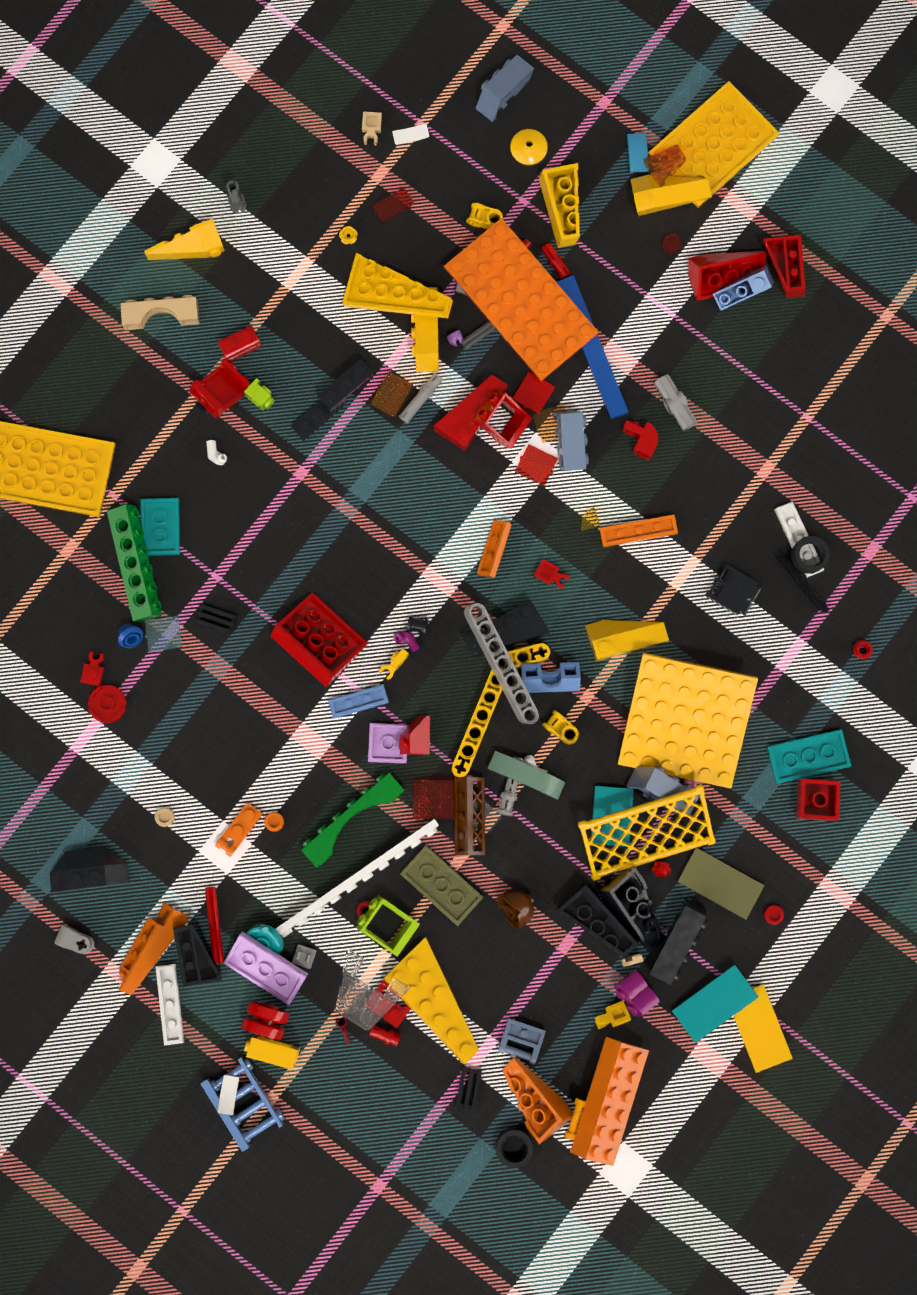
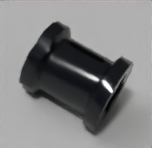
[406,615,429,636]

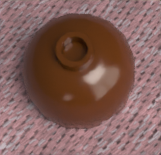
[497,889,534,929]

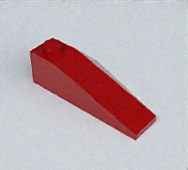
[688,251,766,301]

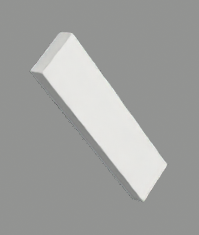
[774,501,824,578]
[156,964,184,1045]

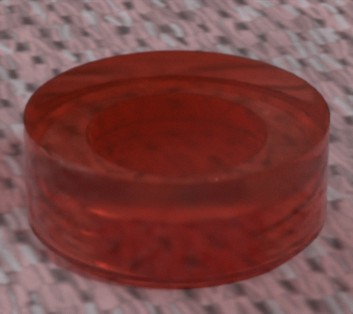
[662,234,681,254]

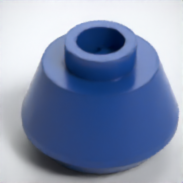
[118,623,143,648]

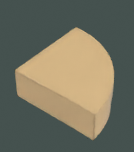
[621,954,643,967]

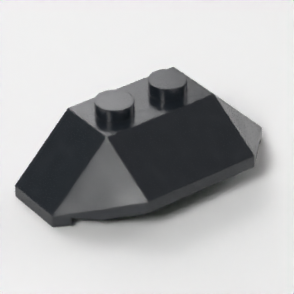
[49,846,129,893]

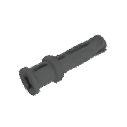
[226,180,247,214]

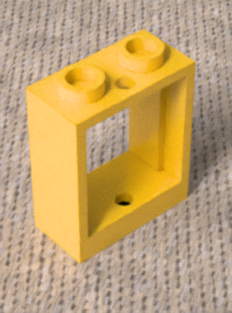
[244,1035,301,1070]

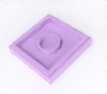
[368,723,408,764]

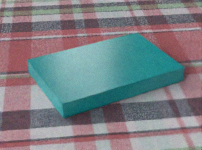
[140,498,180,556]
[591,786,634,847]

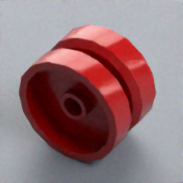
[241,1000,290,1040]

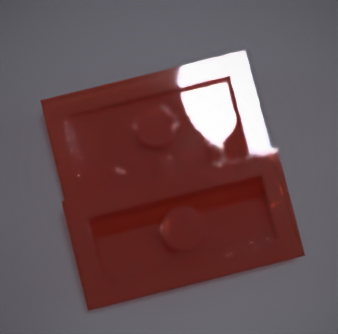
[413,780,455,820]

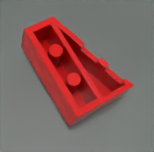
[763,235,805,298]

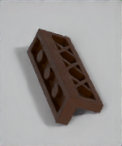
[454,777,485,856]

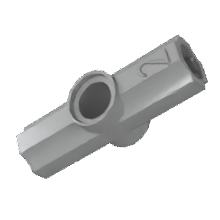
[654,374,697,431]

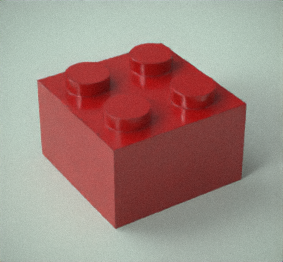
[796,779,841,821]

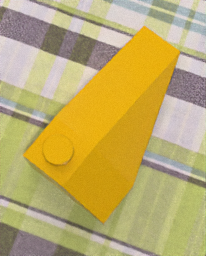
[144,218,224,260]

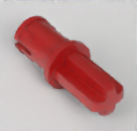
[541,243,571,279]

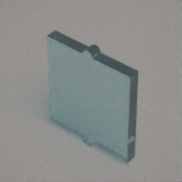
[145,616,182,652]

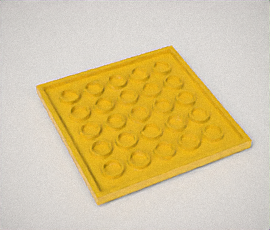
[618,653,758,788]

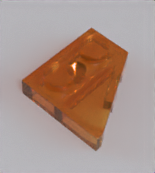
[644,144,686,187]

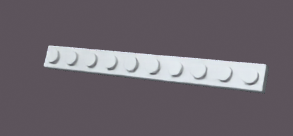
[276,819,439,938]

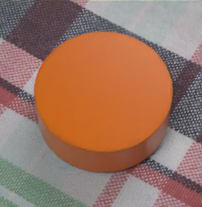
[264,812,284,832]

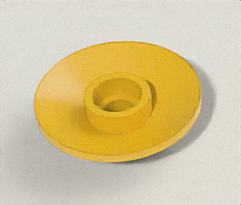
[510,129,547,165]

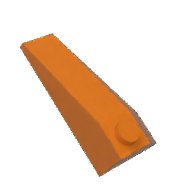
[502,1057,573,1144]

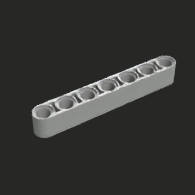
[464,603,539,724]

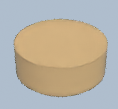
[155,807,175,827]

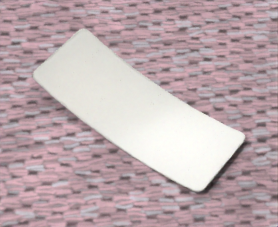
[392,123,429,145]
[218,1075,239,1115]

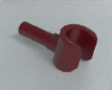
[335,1017,351,1045]

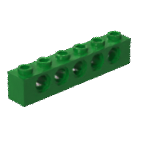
[107,504,162,622]

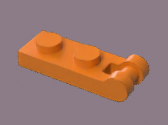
[215,802,263,857]

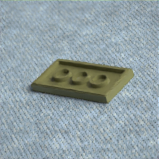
[400,845,483,926]
[677,848,765,920]

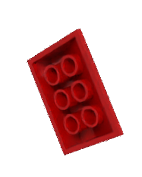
[270,592,368,687]

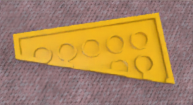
[342,253,453,318]

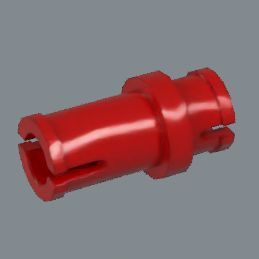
[369,1024,401,1047]

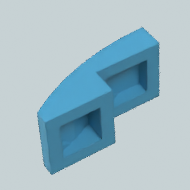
[627,133,649,172]

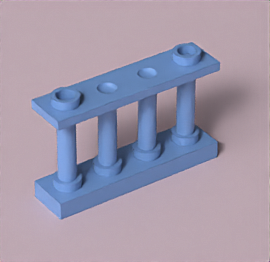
[201,1056,285,1152]

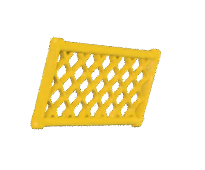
[578,784,715,881]

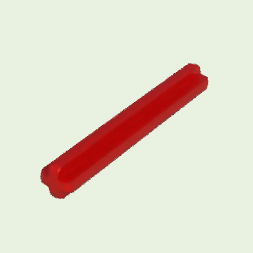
[205,887,224,964]

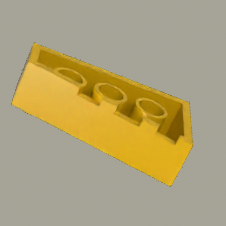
[539,163,580,248]

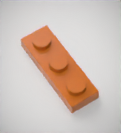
[476,520,512,578]

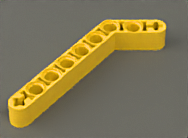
[452,643,550,778]

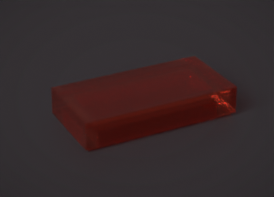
[372,187,414,223]

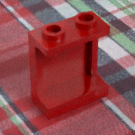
[190,359,251,419]

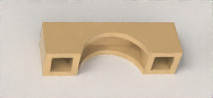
[121,295,200,330]

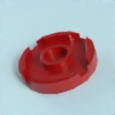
[88,685,127,723]

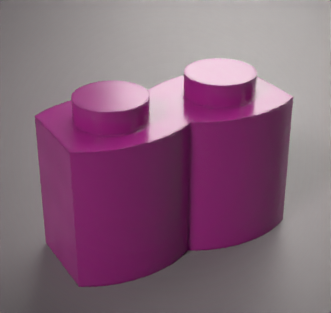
[614,970,660,1017]

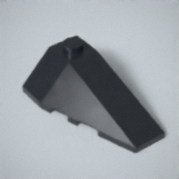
[597,867,664,953]

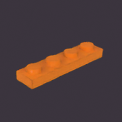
[599,515,678,548]

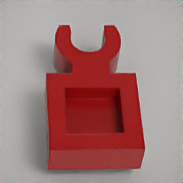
[534,559,569,589]
[80,651,104,686]

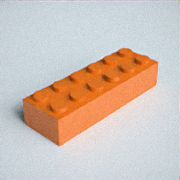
[570,1037,649,1166]

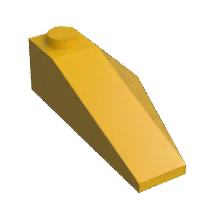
[631,175,712,216]
[585,620,669,662]

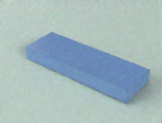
[328,684,389,719]

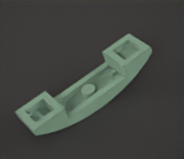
[487,751,565,800]

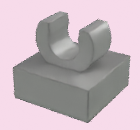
[292,944,317,969]

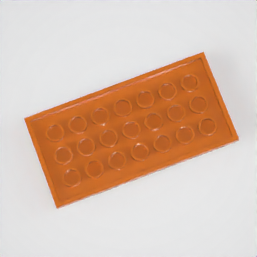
[444,218,599,381]

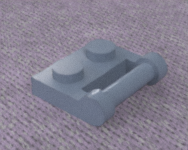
[497,1018,546,1065]

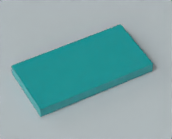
[767,729,851,784]
[672,965,759,1043]

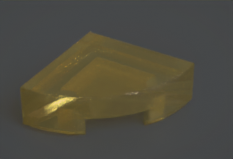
[581,507,600,531]

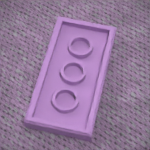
[224,931,308,1005]

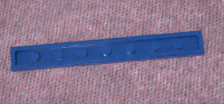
[556,275,629,420]

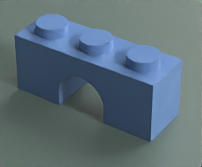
[521,662,581,693]

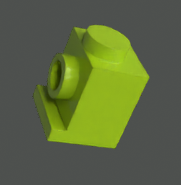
[244,378,275,411]

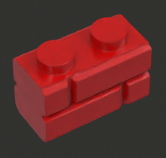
[218,325,261,362]

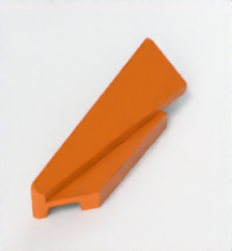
[119,902,189,995]

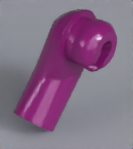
[393,631,420,653]

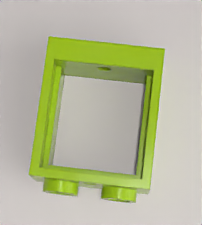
[356,895,420,957]

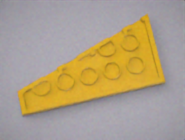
[383,937,479,1064]

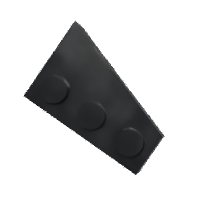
[173,924,222,987]

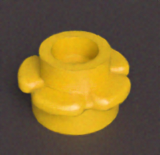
[339,226,358,244]

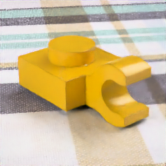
[379,649,409,680]
[595,1001,631,1029]

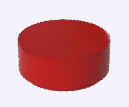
[764,905,784,925]

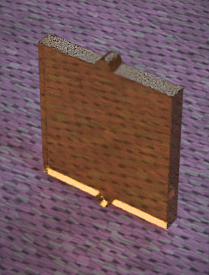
[532,404,566,444]

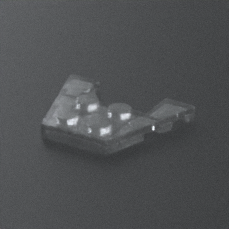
[335,950,410,1031]

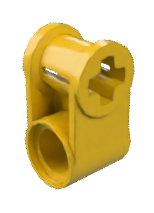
[466,203,503,230]
[542,710,579,745]

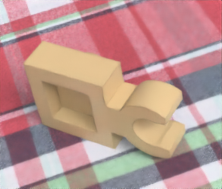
[362,112,382,145]

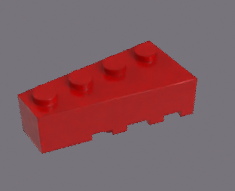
[434,375,508,451]

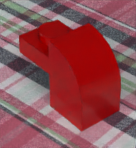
[622,420,658,461]

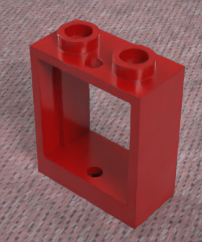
[474,389,532,449]

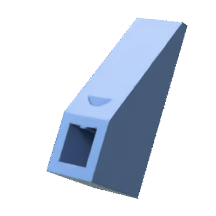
[713,266,774,310]

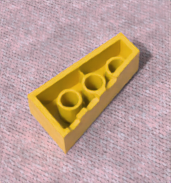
[411,287,439,372]

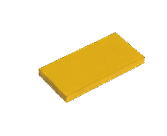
[733,984,793,1073]

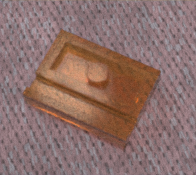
[371,371,413,418]

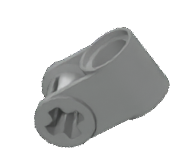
[54,924,95,954]

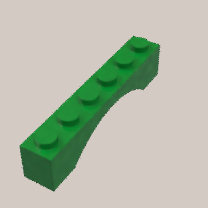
[301,773,405,868]

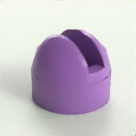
[446,330,463,346]

